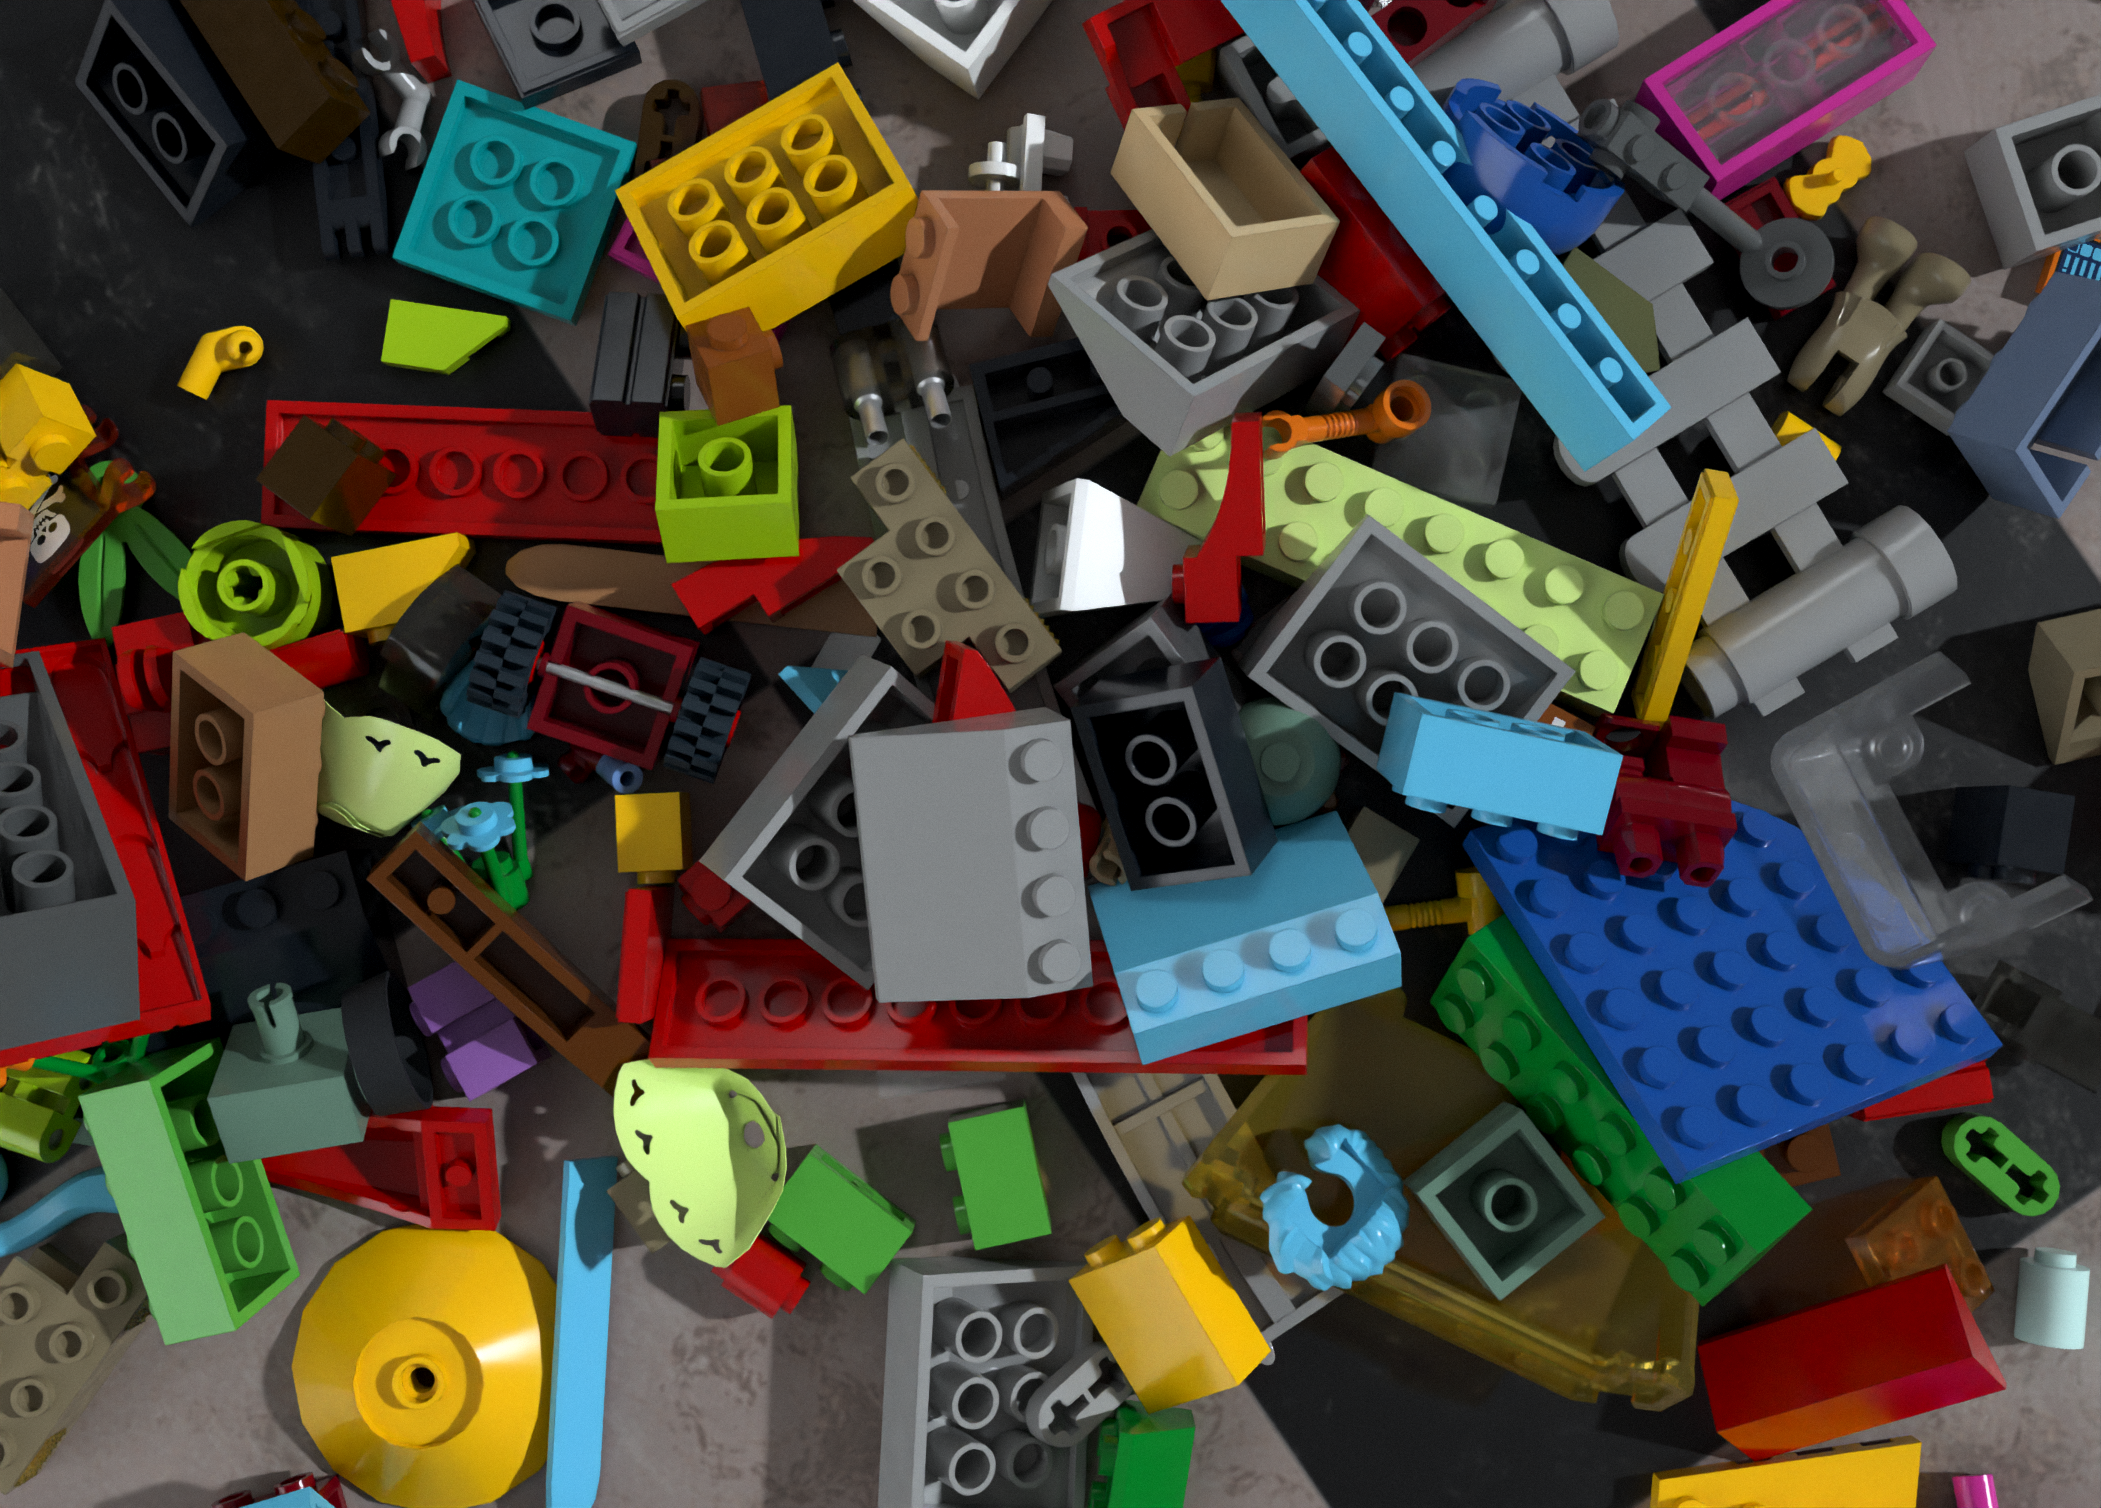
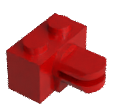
[111,612,212,755]

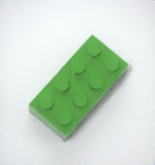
[78,1037,300,1346]

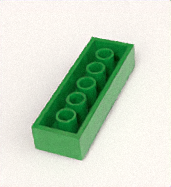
[1429,913,1813,1307]

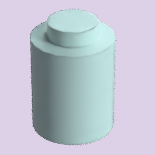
[2014,1247,2090,1349]

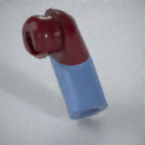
[557,743,643,794]

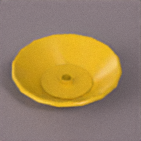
[291,1224,557,1508]

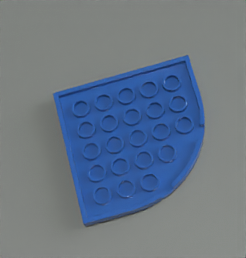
[1462,800,2003,1184]

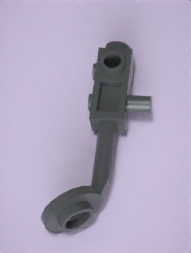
[1576,98,1835,310]

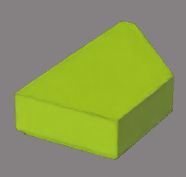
[381,299,511,375]

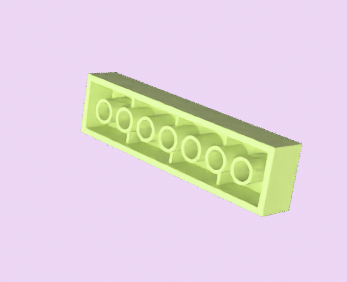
[1137,424,1664,717]

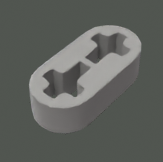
[1026,1341,1133,1448]

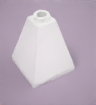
[1029,478,1203,618]

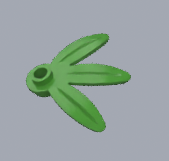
[29,461,192,647]

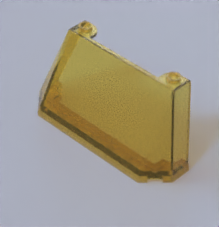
[1181,987,1699,1412]

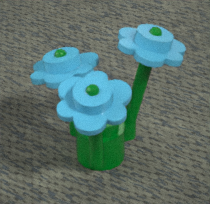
[411,751,549,911]

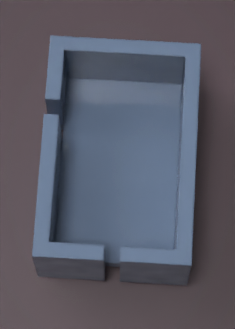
[1947,271,2101,519]

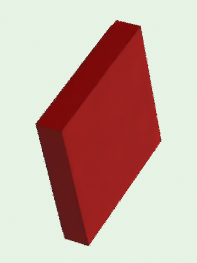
[616,885,675,1024]

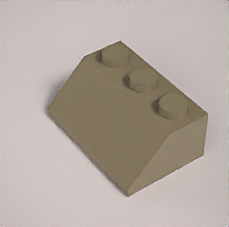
[2028,609,2101,765]

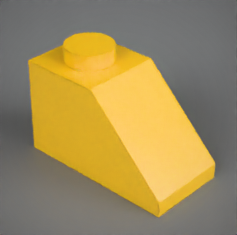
[331,532,476,646]

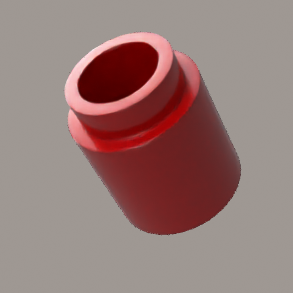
[711,1233,811,1319]

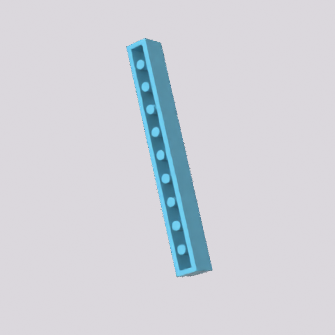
[1221,0,1672,472]

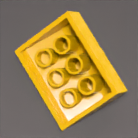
[615,62,918,332]

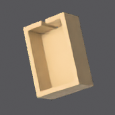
[1110,97,1340,301]

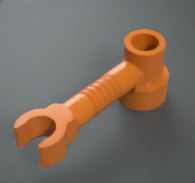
[1262,379,1431,460]

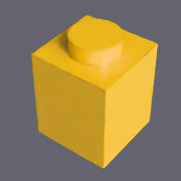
[615,792,693,884]

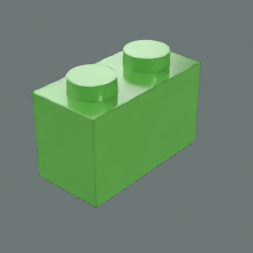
[939,1098,1052,1251]
[768,1144,916,1294]

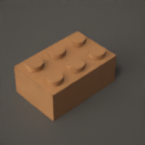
[168,632,326,882]

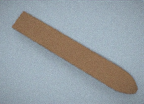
[505,544,878,638]

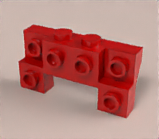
[1082,0,1244,131]

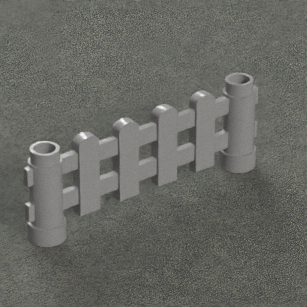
[1412,0,1957,720]

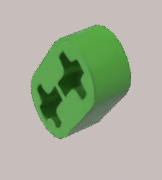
[1941,1112,2060,1217]

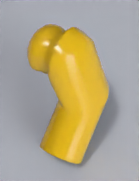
[177,326,264,400]

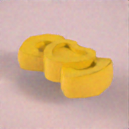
[1783,135,1871,221]

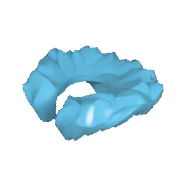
[1260,1124,1410,1291]

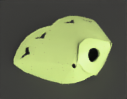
[316,700,461,838]
[613,1059,787,1268]

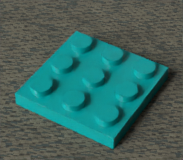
[392,79,637,326]

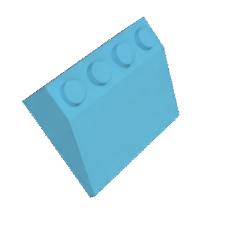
[1087,811,1402,1065]

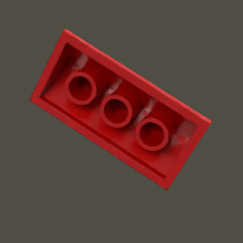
[1697,1263,2007,1462]

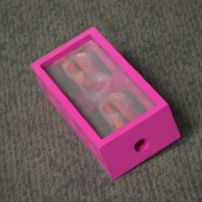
[1634,0,1937,200]

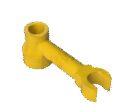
[1383,866,1504,935]

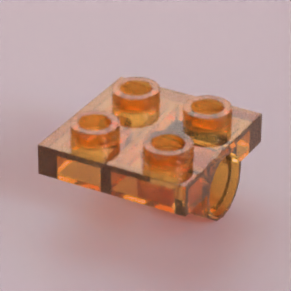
[1845,1176,1995,1313]

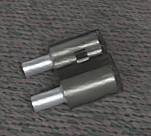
[830,318,955,446]

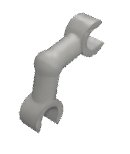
[350,29,432,170]

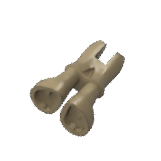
[1787,216,1971,417]

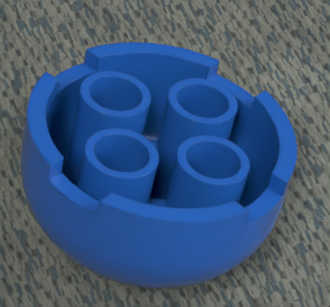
[1441,78,1625,256]

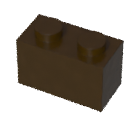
[255,415,397,536]

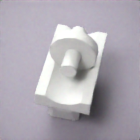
[968,113,1073,203]

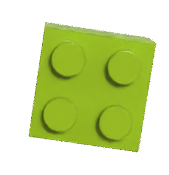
[655,405,799,563]

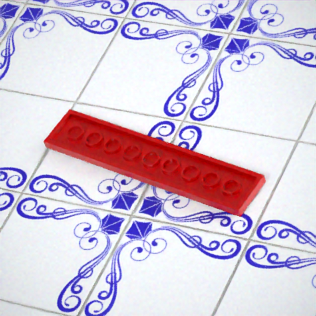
[648,939,1308,1075]

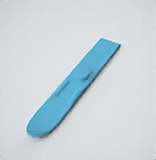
[546,1155,618,1508]

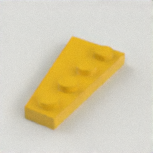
[1650,1435,1922,1508]

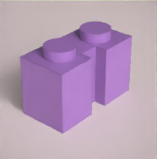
[407,961,552,1102]

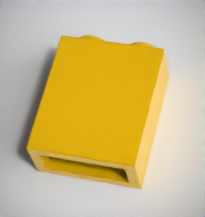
[1068,1215,1271,1414]

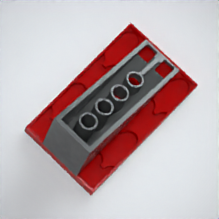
[0,638,211,1068]

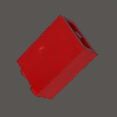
[1300,146,1451,361]

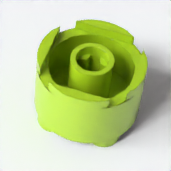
[178,520,333,650]

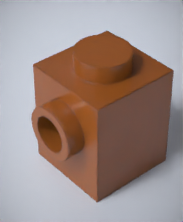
[686,307,783,426]

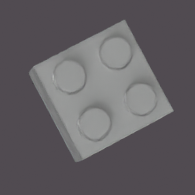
[1882,319,1995,436]

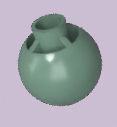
[1238,696,1341,826]

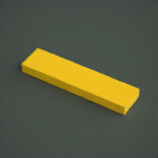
[1631,468,1739,731]

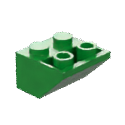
[1087,1399,1196,1508]

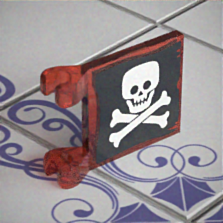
[22,405,156,608]

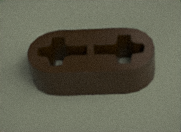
[635,79,704,178]

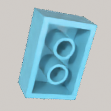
[1376,692,1623,840]

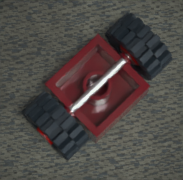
[466,590,751,784]

